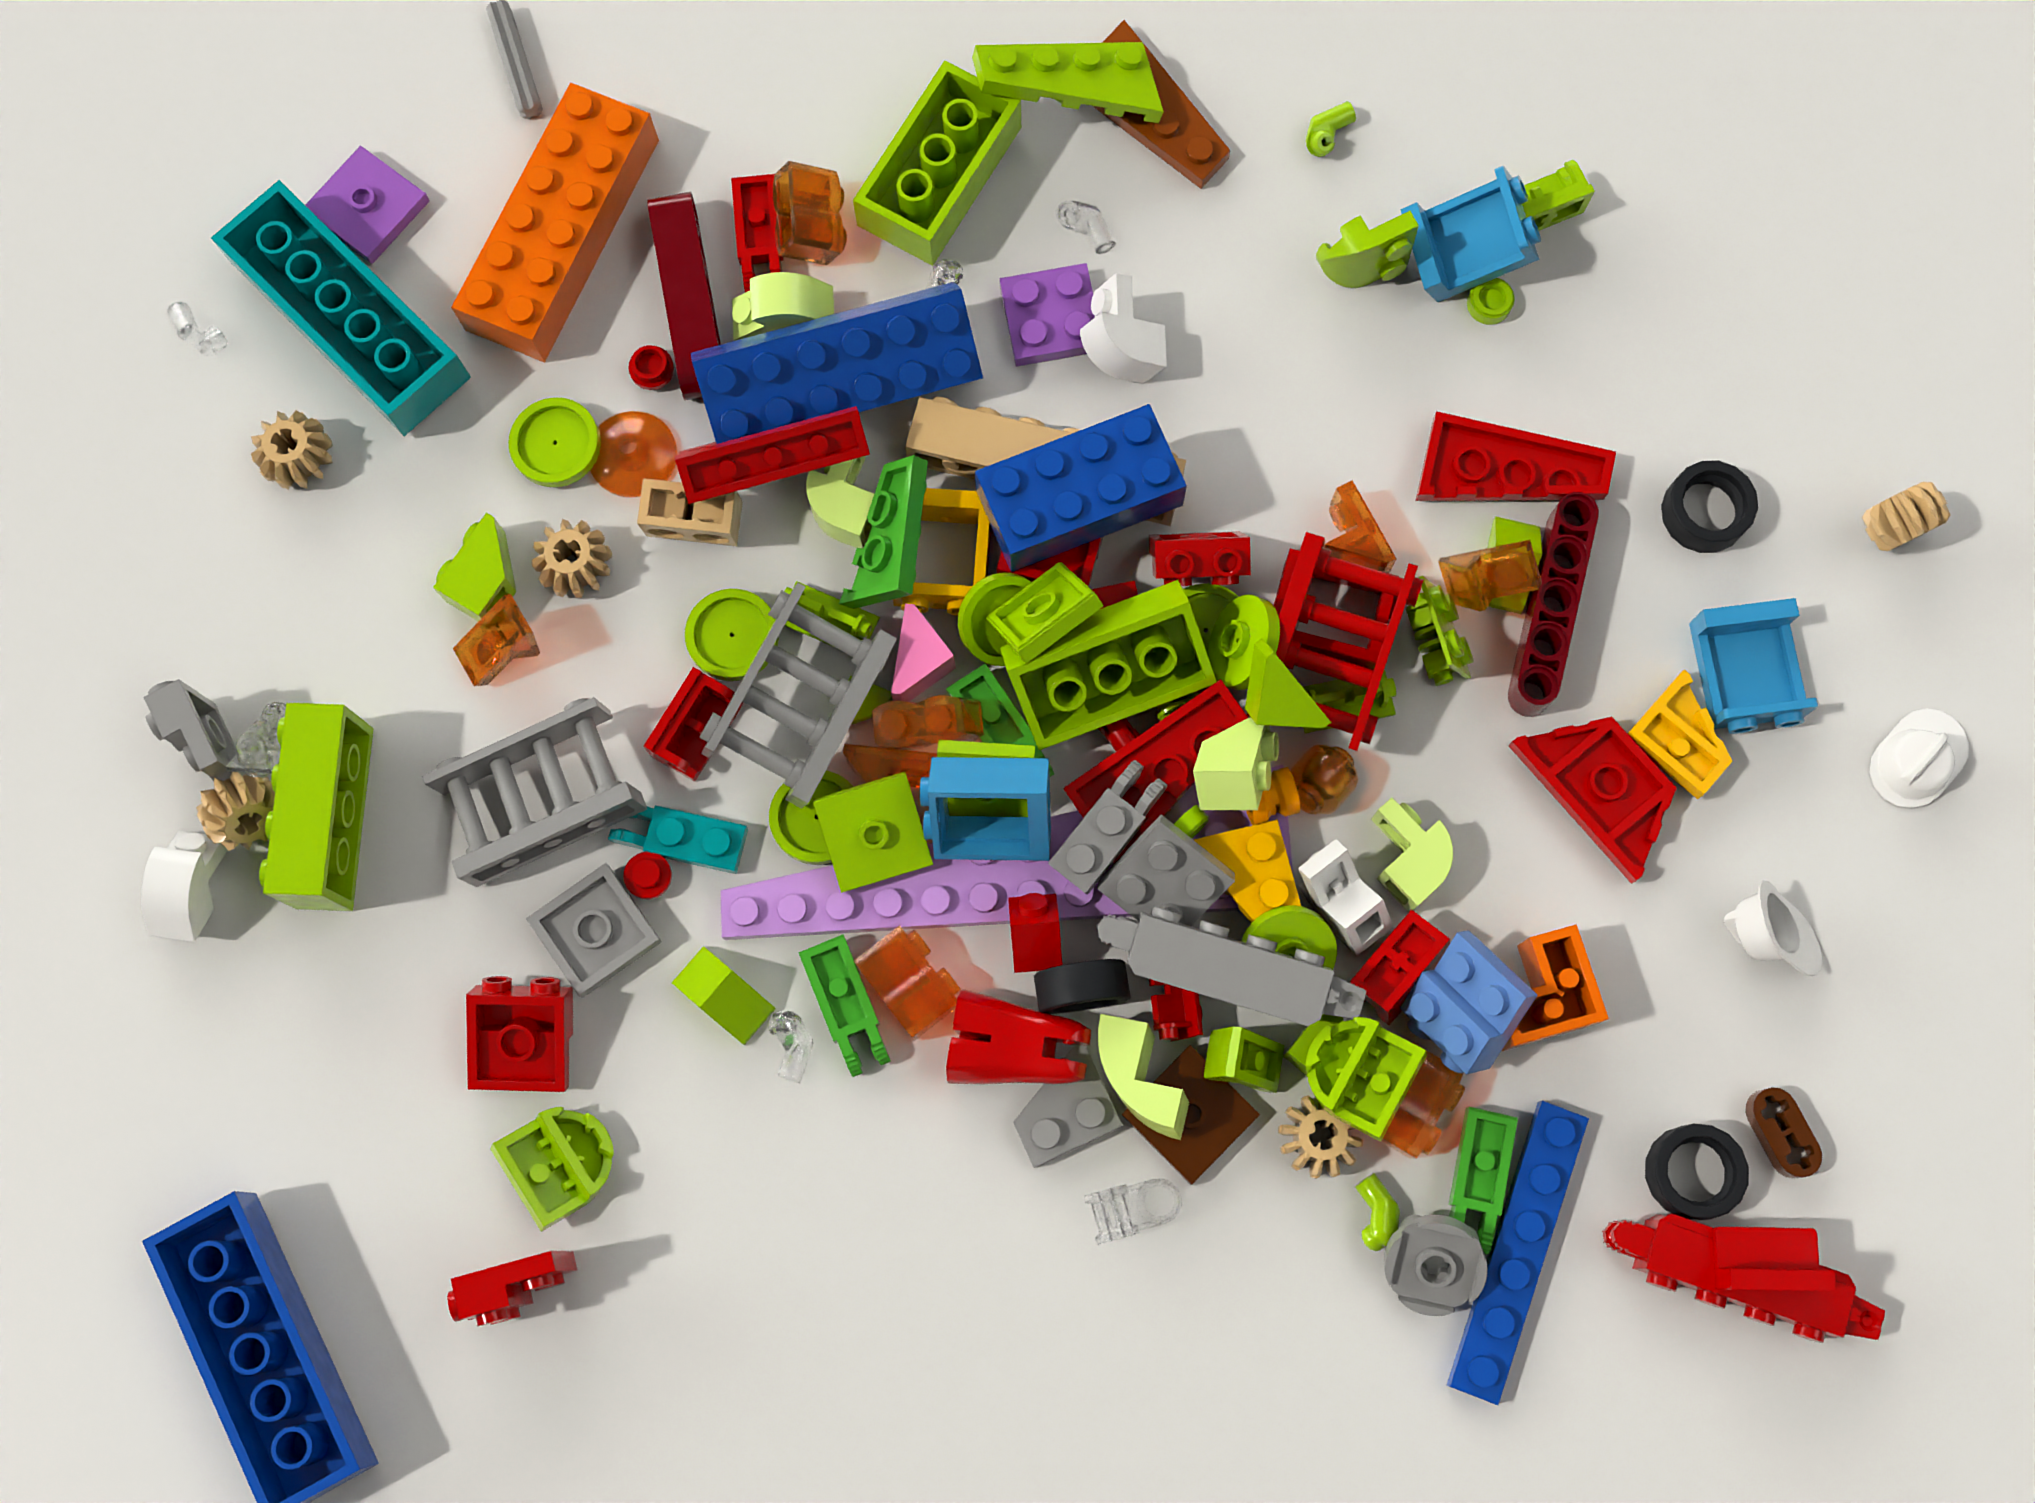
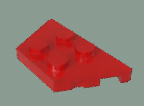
[1508,716,1677,884]

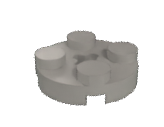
[1384,1214,1487,1316]

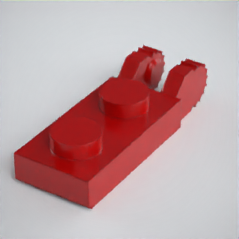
[731,174,784,293]

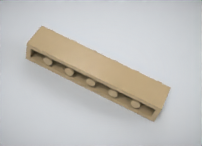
[905,397,1186,526]

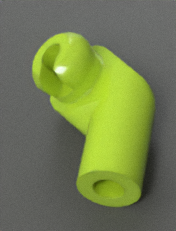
[1305,101,1356,157]
[1355,1173,1400,1251]

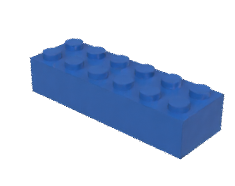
[691,282,983,444]
[142,1191,379,1503]

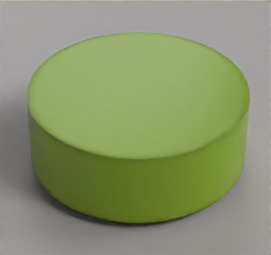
[1467,278,1515,325]
[1174,804,1209,838]

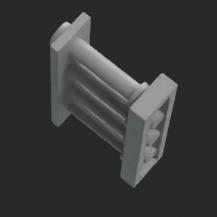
[699,582,897,809]
[422,697,647,887]

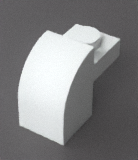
[1080,273,1167,384]
[141,831,227,942]
[1298,839,1394,956]

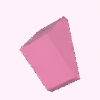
[891,603,956,706]

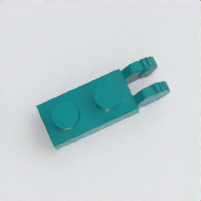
[608,805,748,874]

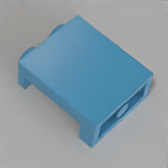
[1400,166,1541,302]
[1689,598,1818,734]

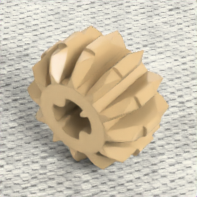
[251,410,333,490]
[1862,482,1951,551]
[532,518,612,599]
[196,769,275,851]
[1278,1095,1363,1179]

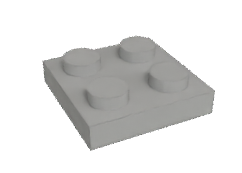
[1097,815,1235,926]
[526,863,662,998]

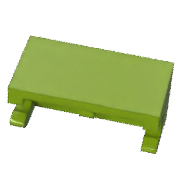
[1522,160,1595,231]

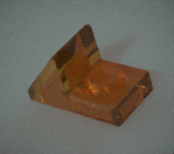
[1323,480,1397,573]
[1438,540,1542,612]
[453,594,540,687]
[843,744,937,788]

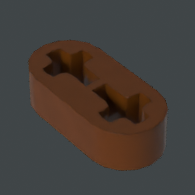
[1745,1087,1822,1178]

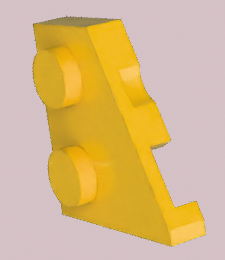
[1627,670,1732,799]
[1193,819,1301,923]

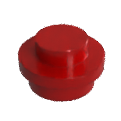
[628,345,674,390]
[623,852,672,900]

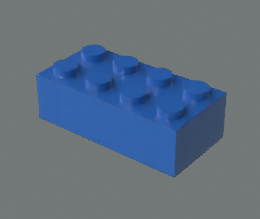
[975,404,1187,573]

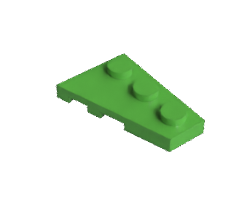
[839,455,928,609]

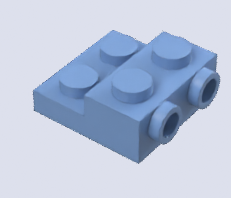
[1400,930,1538,1075]

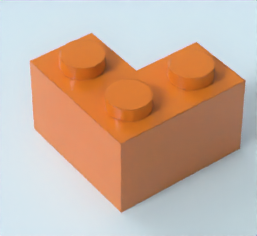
[1502,924,1609,1051]

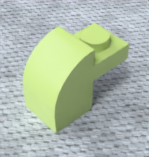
[732,272,834,341]
[806,456,874,548]
[1371,797,1453,912]

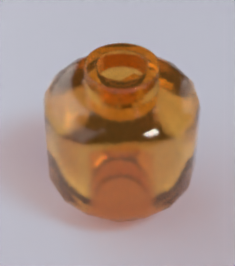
[1290,745,1358,814]

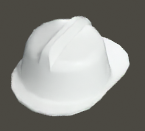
[1869,708,1969,809]
[1724,880,1822,976]

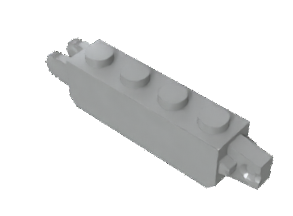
[1096,906,1366,1026]

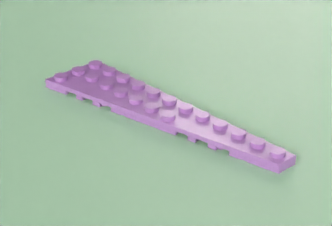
[721,765,1293,940]

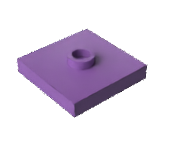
[305,145,430,264]

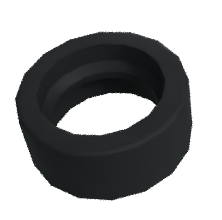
[1661,460,1758,553]
[1034,959,1131,1014]
[1645,1124,1749,1220]

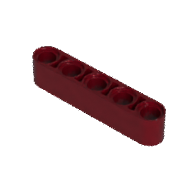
[647,191,721,401]
[1508,492,1599,717]

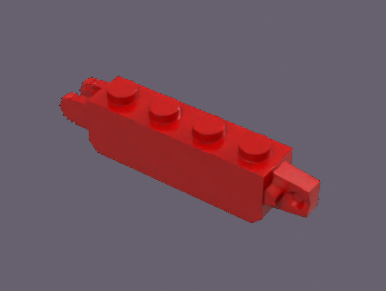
[1602,1213,1885,1343]

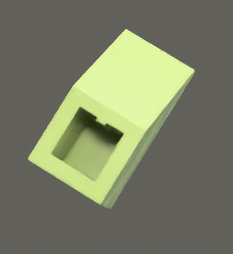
[1193,717,1279,810]

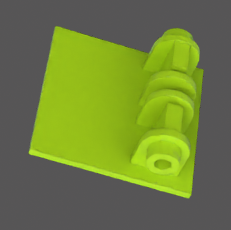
[1405,575,1474,686]

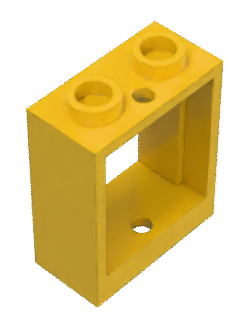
[892,488,992,616]

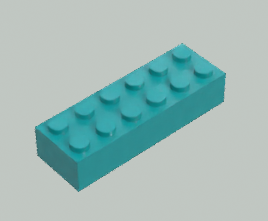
[211,180,471,437]

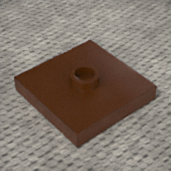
[1121,1045,1260,1185]

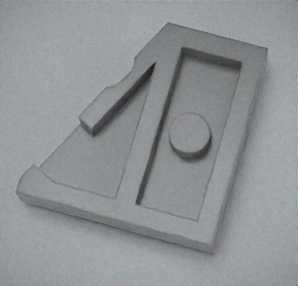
[1013,1045,1123,1168]

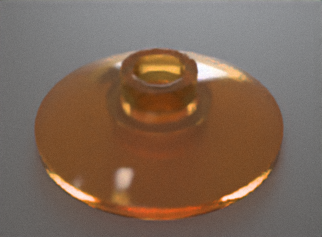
[590,411,678,497]

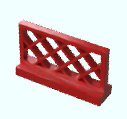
[675,406,870,504]

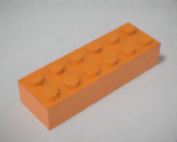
[451,82,659,363]

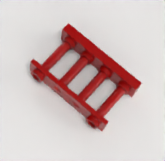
[1247,532,1424,751]

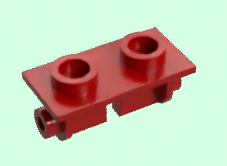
[1149,979,1203,1042]

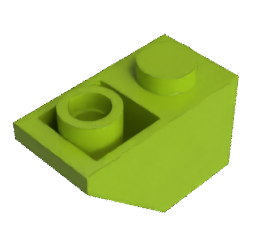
[433,512,516,629]

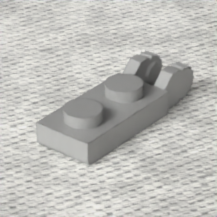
[1048,760,1167,895]

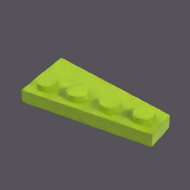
[972,42,1164,124]

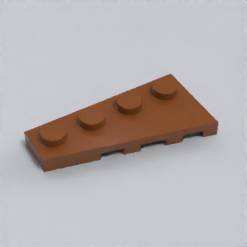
[1093,20,1230,189]

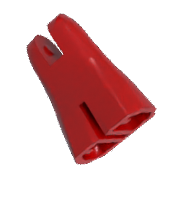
[946,989,1091,1084]

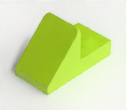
[1204,1026,1285,1093]

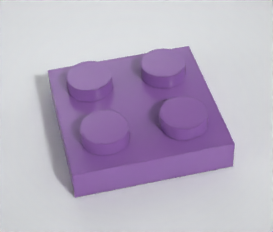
[999,263,1095,367]

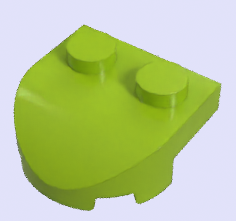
[1316,211,1419,288]
[1306,1017,1427,1142]
[490,1107,614,1232]

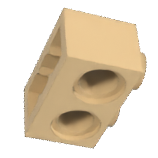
[637,478,743,546]

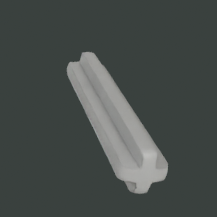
[486,0,543,119]

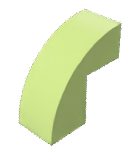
[1098,1014,1189,1140]

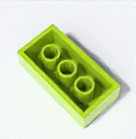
[853,60,1022,266]
[1000,580,1217,750]
[259,703,374,911]

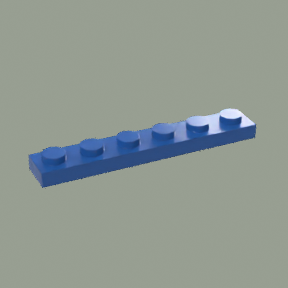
[1446,1101,1589,1405]

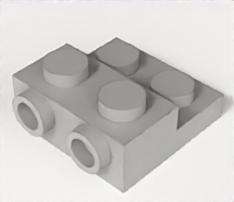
[143,679,248,781]

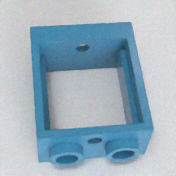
[920,757,1052,861]

